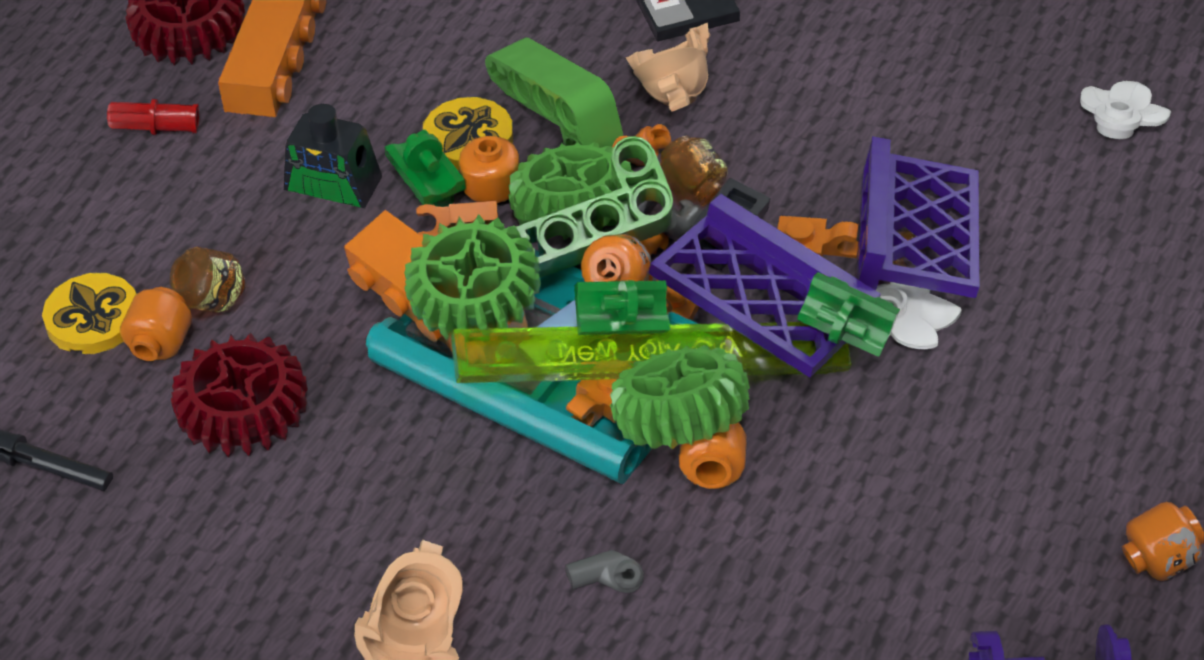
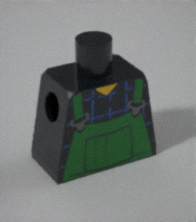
[284,103,382,209]

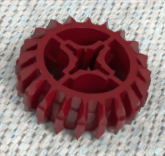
[126,0,245,66]
[171,333,308,458]

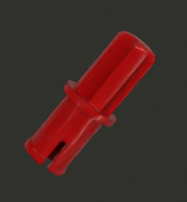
[107,99,200,135]

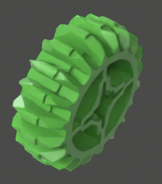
[508,141,634,240]
[404,215,541,343]
[610,345,750,449]

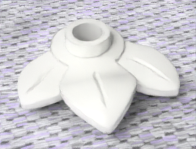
[1080,81,1171,139]
[876,282,961,349]

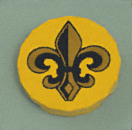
[423,97,513,170]
[42,273,136,354]

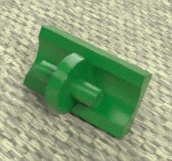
[384,129,466,207]
[797,272,900,357]
[574,280,670,335]

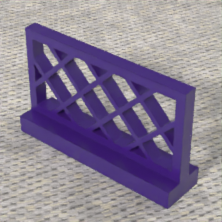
[857,136,980,298]
[648,194,881,378]

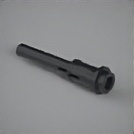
[0,429,113,492]

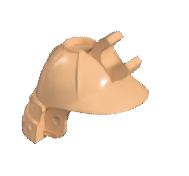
[626,23,710,112]
[354,540,463,660]

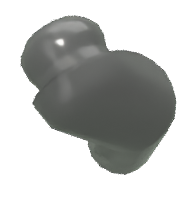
[662,199,703,242]
[565,550,644,593]

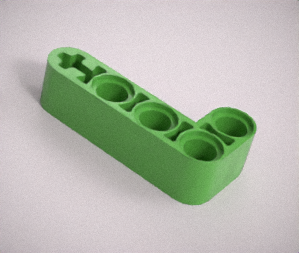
[485,37,623,148]
[516,136,673,278]

